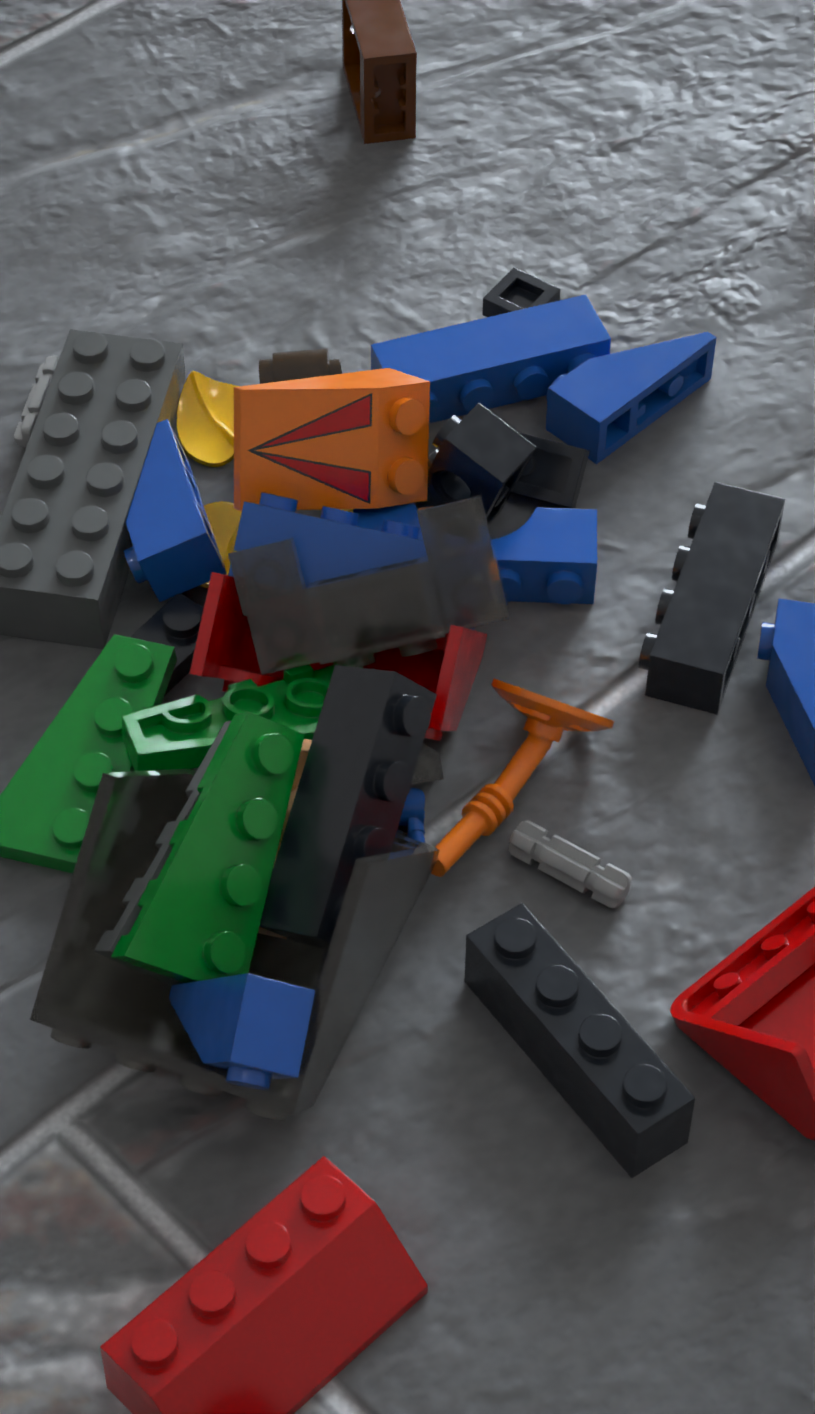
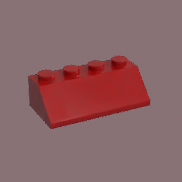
[100,1156,428,1414]

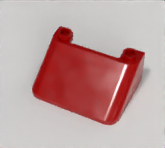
[670,887,815,1141]

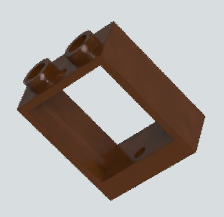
[342,0,417,144]

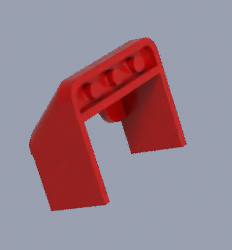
[189,572,487,741]

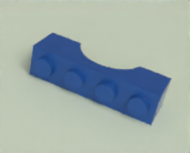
[353,503,597,604]

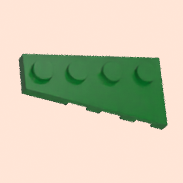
[0,634,177,879]
[122,649,363,776]
[111,712,305,983]

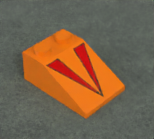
[234,368,430,511]

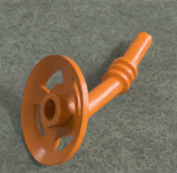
[423,678,615,877]

